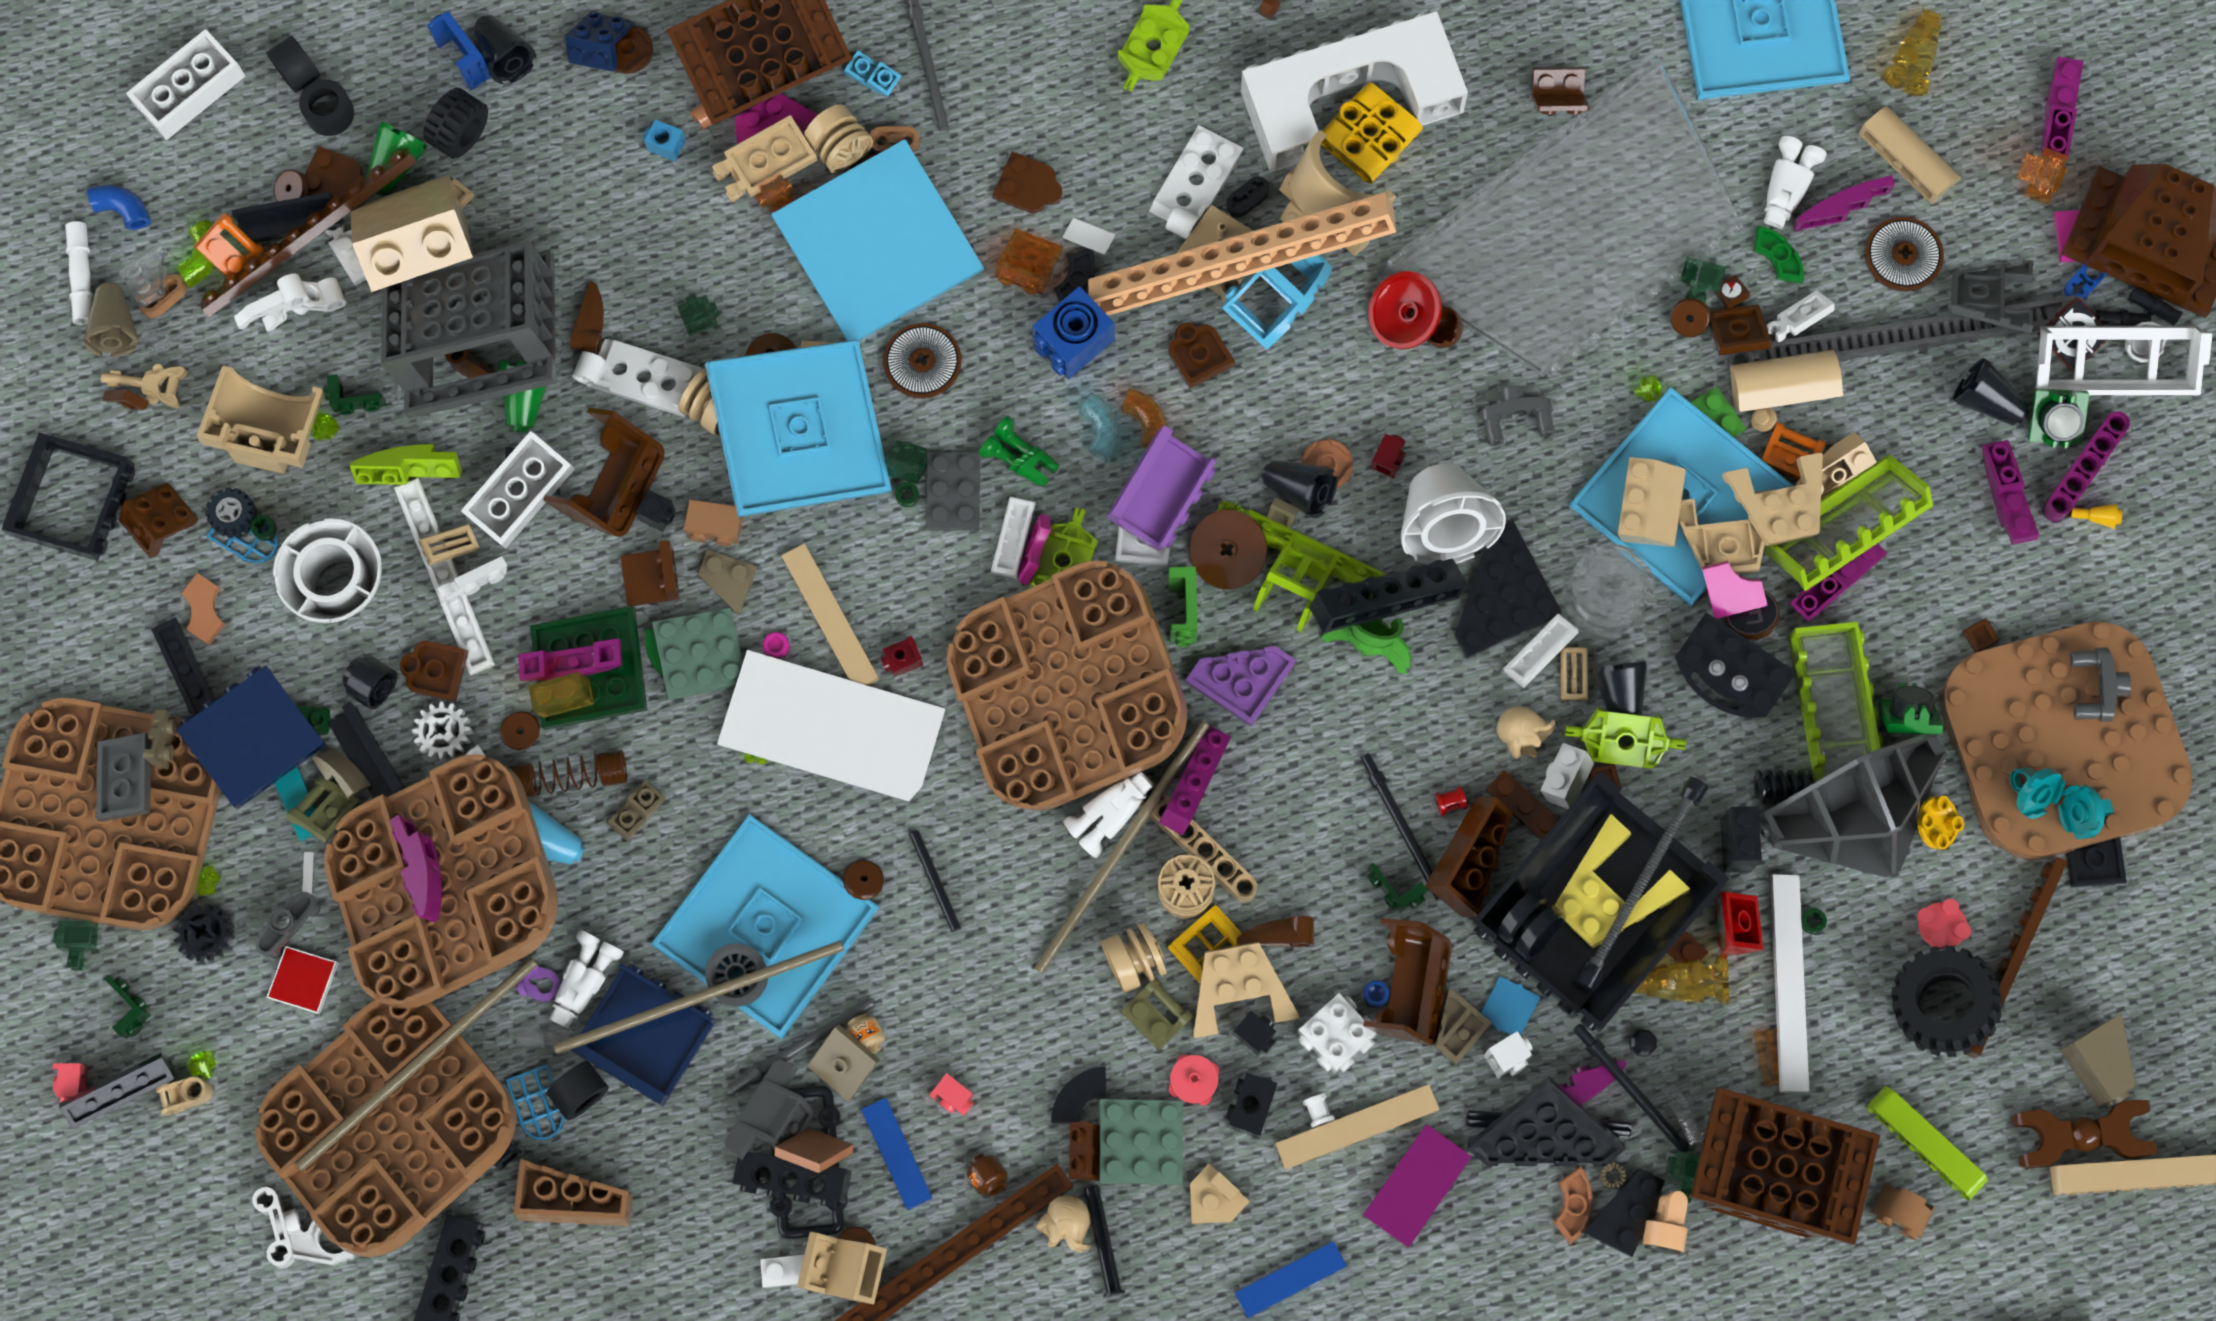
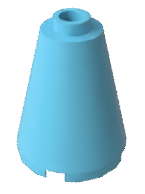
[529,802,586,865]

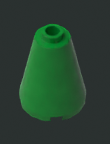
[366,121,428,197]
[498,361,547,433]

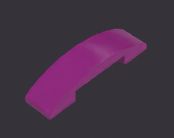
[518,639,622,681]

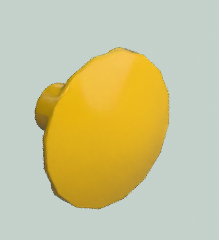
[1917,795,1964,850]

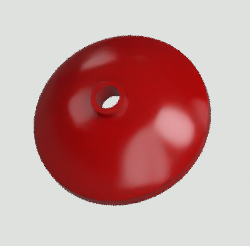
[1368,271,1442,350]

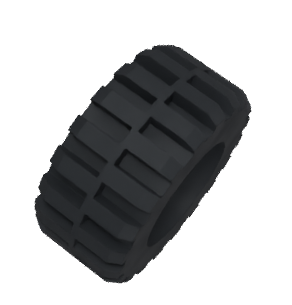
[1891,945,2002,1057]

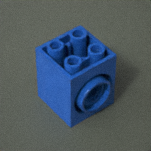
[1032,286,1115,380]

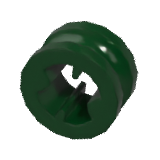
[895,482,919,507]
[250,515,277,541]
[1801,908,1827,934]

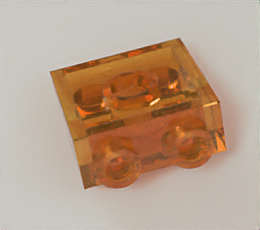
[994,229,1063,295]

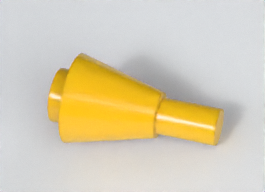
[2071,503,2122,530]

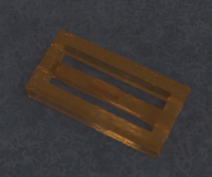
[1753,1028,1779,1087]

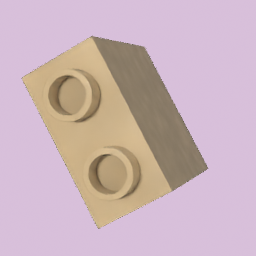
[350,175,473,292]

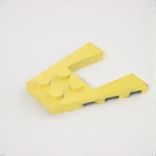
[1555,814,1690,948]

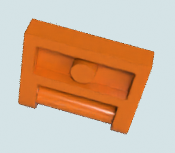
[193,213,264,277]
[1761,421,1826,480]

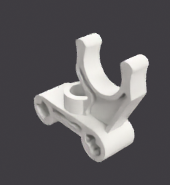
[234,273,346,332]
[252,1187,356,1269]

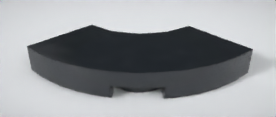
[1054,248,1095,303]
[1051,1067,1106,1124]

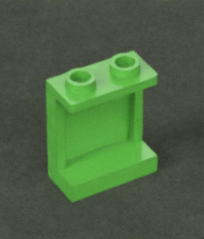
[1168,567,1198,647]

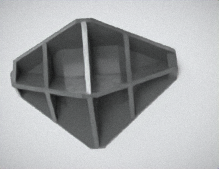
[1759,734,1947,878]

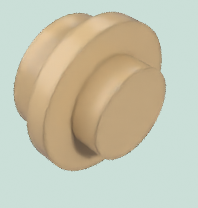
[1751,407,1777,432]

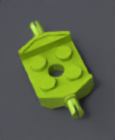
[1118,0,1190,92]
[1029,507,1097,588]
[1565,707,1686,769]

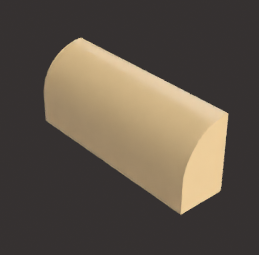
[1859,106,1961,204]
[1730,350,1843,412]

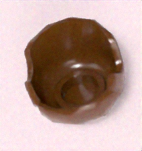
[1427,306,1464,349]

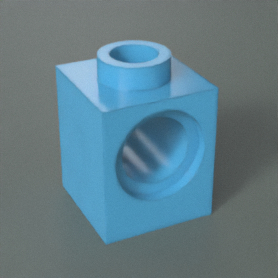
[643,119,686,162]

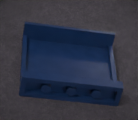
[176,665,327,809]
[570,963,716,1107]

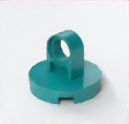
[2010,767,2065,819]
[2058,784,2114,839]

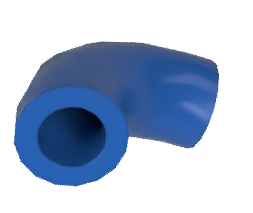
[87,184,151,230]

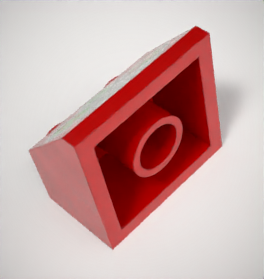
[1715,892,1764,955]

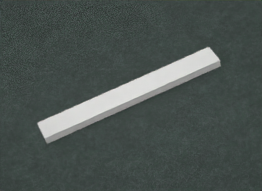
[394,478,495,675]
[1770,874,1809,1093]

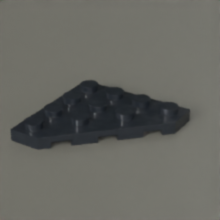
[1455,521,1562,659]
[1467,1076,1625,1166]

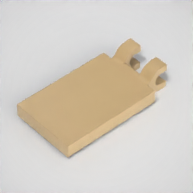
[712,115,817,203]

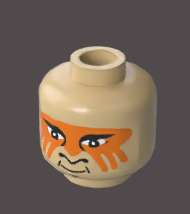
[846,1013,885,1054]

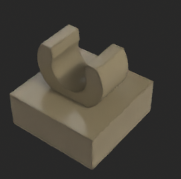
[1267,497,1299,528]

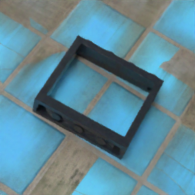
[2,433,135,561]

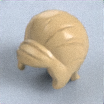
[1496,706,1555,759]
[1036,1195,1091,1253]

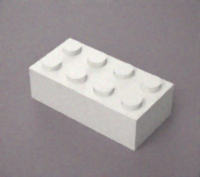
[126,29,245,140]
[461,431,575,549]

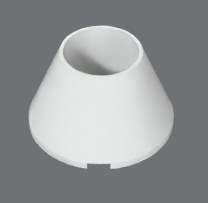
[1401,464,1506,565]
[273,518,382,623]

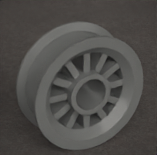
[705,943,768,1007]

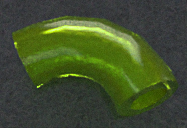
[176,220,214,289]

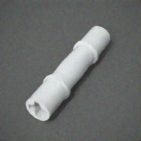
[65,221,94,325]

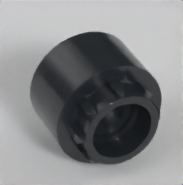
[342,656,397,710]

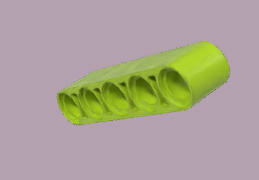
[1866,1086,1988,1201]

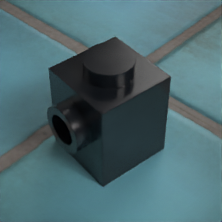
[636,490,676,532]
[1233,1010,1276,1055]

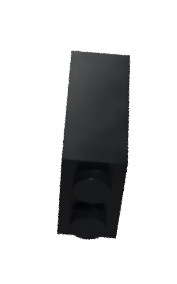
[1720,806,1762,873]

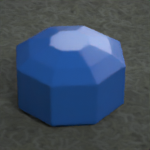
[1363,980,1390,1008]

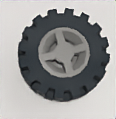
[205,488,257,538]

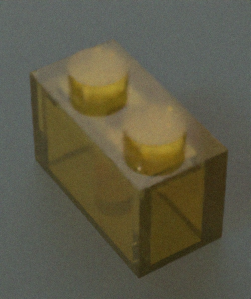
[528,672,594,718]

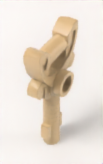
[101,364,188,409]

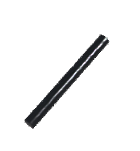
[909,831,961,933]

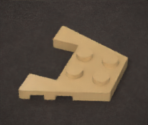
[1722,452,1823,546]
[1678,489,1775,574]
[1193,941,1299,1038]

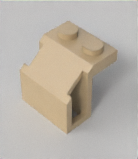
[797,1232,887,1305]

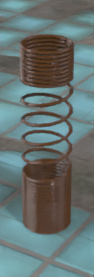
[508,750,628,797]

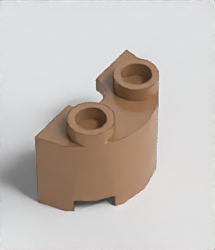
[1871,1183,1935,1240]

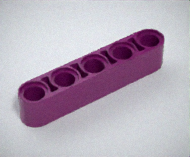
[2043,411,2130,522]

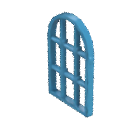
[206,516,279,564]
[506,1064,565,1141]

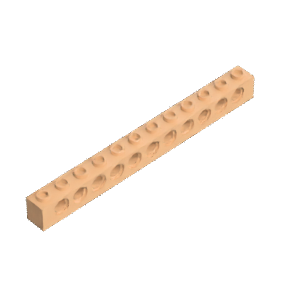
[1088,192,1396,315]

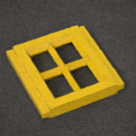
[1167,905,1242,984]

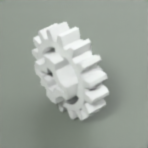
[412,702,473,761]

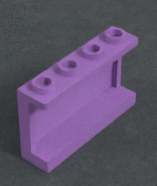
[1105,425,1217,551]

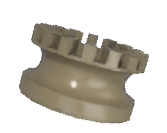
[1600,1163,1626,1189]

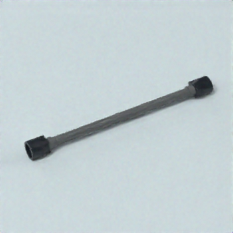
[1574,776,1709,991]

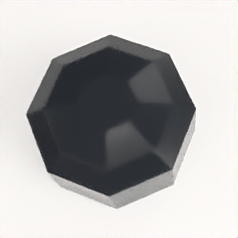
[1630,1030,1657,1057]

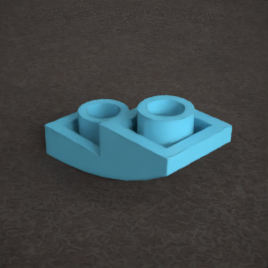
[843,50,902,97]

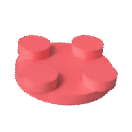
[1917,899,1971,949]
[1169,1054,1219,1106]

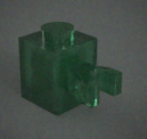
[1680,256,1726,303]
[677,295,720,337]
[53,921,99,971]
[1666,1151,1700,1203]

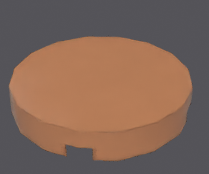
[1301,439,1353,489]

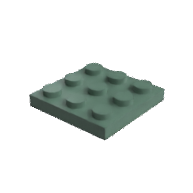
[652,608,743,700]
[1099,1099,1183,1185]

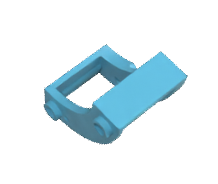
[1222,255,1333,349]

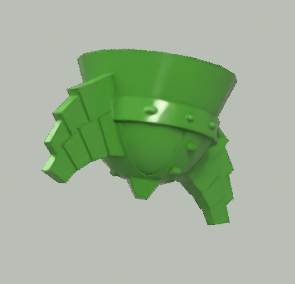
[1320,618,1412,674]

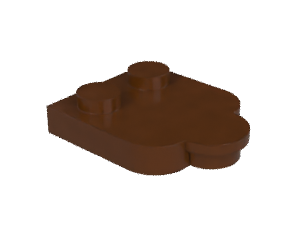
[305,146,365,197]
[992,151,1062,213]
[1169,323,1235,389]
[400,641,469,702]

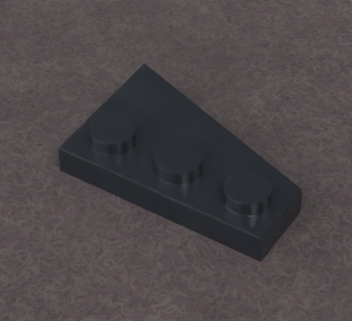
[1581,1168,1665,1257]

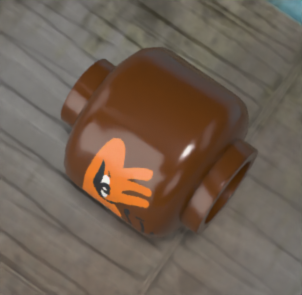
[967,1154,1008,1197]

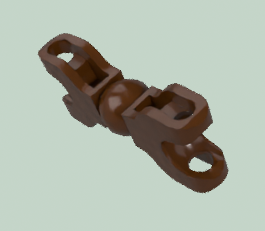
[2011,1100,2158,1169]

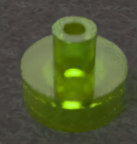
[1634,375,1662,403]
[312,413,339,441]
[186,1051,217,1080]

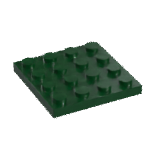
[530,606,648,730]

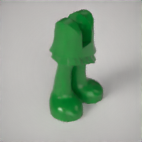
[979,415,1059,487]

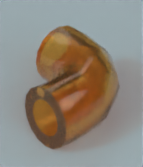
[1122,388,1168,449]

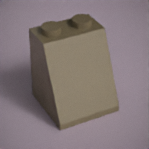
[2060,1014,2135,1107]

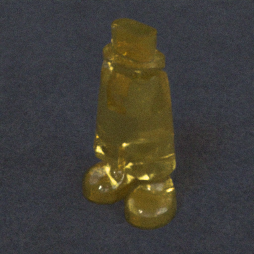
[1883,9,1942,96]
[1634,953,1729,1005]

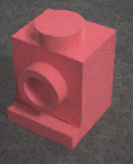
[52,1063,88,1103]
[930,1073,974,1116]

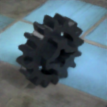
[173,903,235,964]

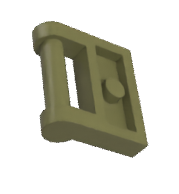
[286,776,359,843]
[1121,977,1194,1051]

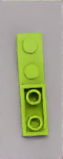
[350,444,462,485]

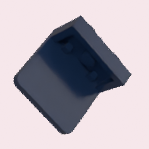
[565,12,633,72]

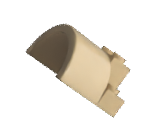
[1279,130,1396,256]
[197,366,323,474]

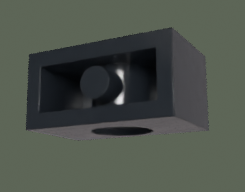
[1225,1073,1278,1138]

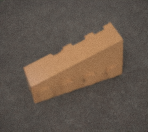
[513,1159,633,1226]

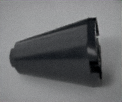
[474,15,536,84]
[1952,358,2029,426]
[1262,461,1338,518]
[1593,661,1647,715]

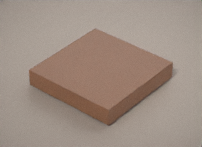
[774,1128,853,1173]

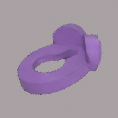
[517,966,561,1002]

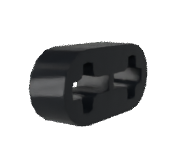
[1226,176,1269,217]

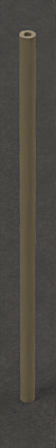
[1034,720,1210,974]
[554,940,844,1054]
[295,957,538,1172]

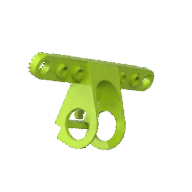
[1216,500,1386,633]

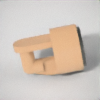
[1642,1191,1688,1255]

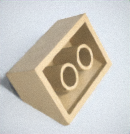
[1618,457,1686,547]

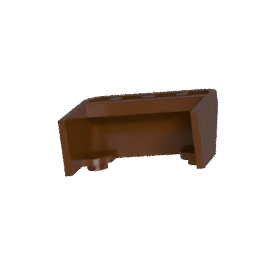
[543,408,664,537]
[1363,918,1451,1045]

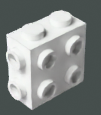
[1298,993,1377,1073]

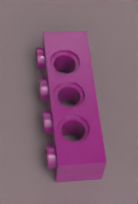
[1159,726,1232,835]

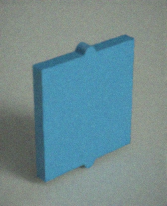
[1481,976,1540,1036]

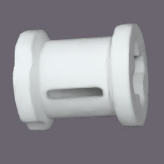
[1302,1093,1335,1128]

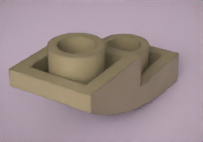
[312,749,371,798]
[608,780,665,842]

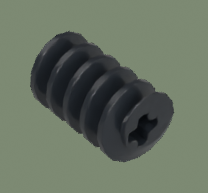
[1754,770,1813,804]

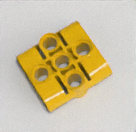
[1321,82,1423,184]

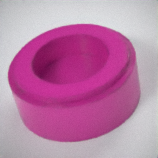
[763,632,790,659]

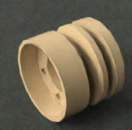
[804,104,873,174]
[678,368,720,436]
[1158,854,1215,919]
[1101,922,1167,994]

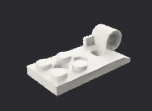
[1149,125,1243,239]
[572,339,702,417]

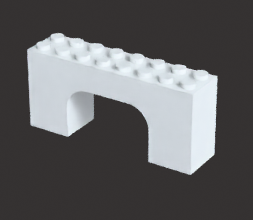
[1241,11,1468,173]

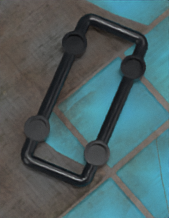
[770,1086,848,1239]

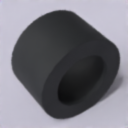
[266,35,321,93]
[299,79,354,136]
[546,1061,609,1120]

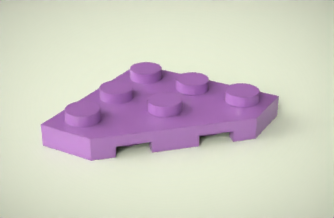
[1185,646,1297,727]

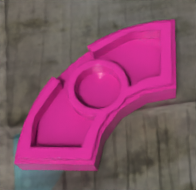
[1019,514,1051,585]

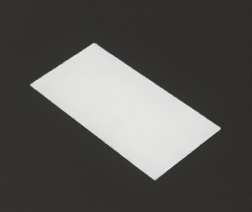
[717,650,945,801]

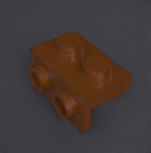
[1069,1121,1099,1181]

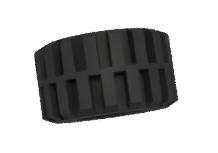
[423,87,488,159]

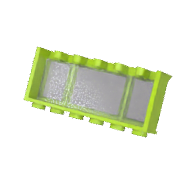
[1764,454,1933,591]
[1788,622,1883,783]

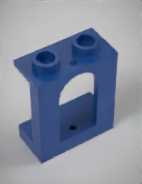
[427,11,491,91]

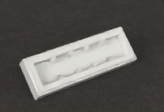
[991,497,1036,579]
[1503,614,1579,688]

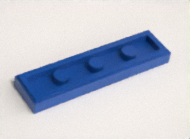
[861,1098,933,1210]
[1235,1241,1347,1318]

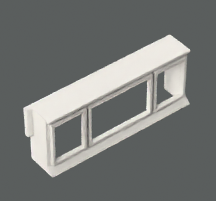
[2035,326,2212,395]

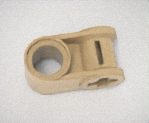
[155,1077,213,1116]

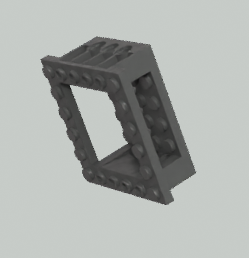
[381,241,556,419]

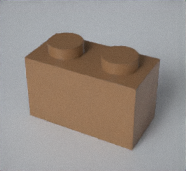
[684,500,744,546]

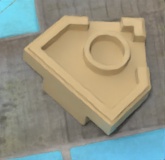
[1190,1164,1250,1224]

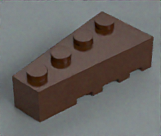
[1425,797,1513,918]

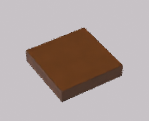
[1709,304,1772,355]

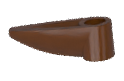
[570,281,604,354]
[445,349,495,378]
[1236,916,1314,947]

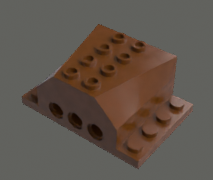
[666,0,852,125]
[2061,164,2216,318]
[1690,1087,1880,1245]

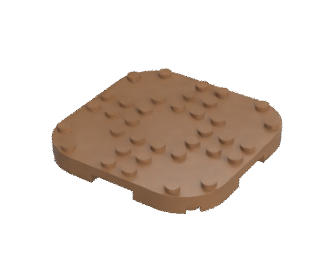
[947,561,1187,811]
[1941,622,2192,860]
[0,698,221,931]
[324,754,558,1009]
[255,999,516,1257]

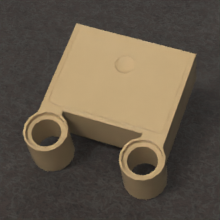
[1177,205,1252,302]

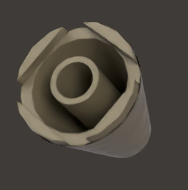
[84,282,138,357]

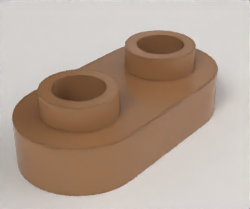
[869,126,920,154]
[138,274,187,318]

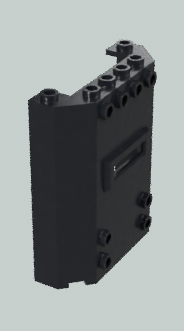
[1472,772,1730,1032]

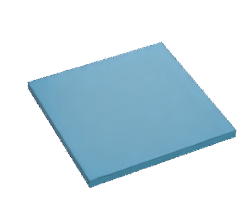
[1680,0,1850,100]
[771,139,984,341]
[705,340,892,517]
[1568,387,1793,606]
[651,814,880,1039]

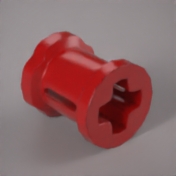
[1434,786,1468,816]

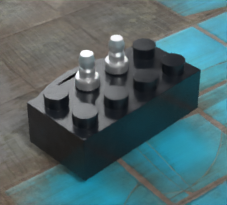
[1675,612,1797,718]

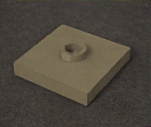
[807,1025,880,1102]

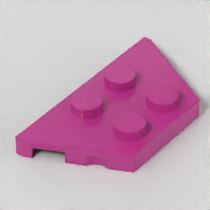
[735,93,818,144]

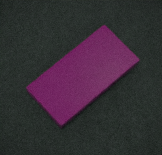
[1362,1124,1472,1248]

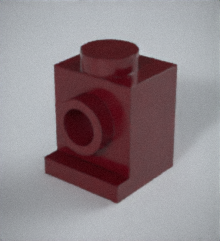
[1370,433,1406,479]
[880,635,923,677]

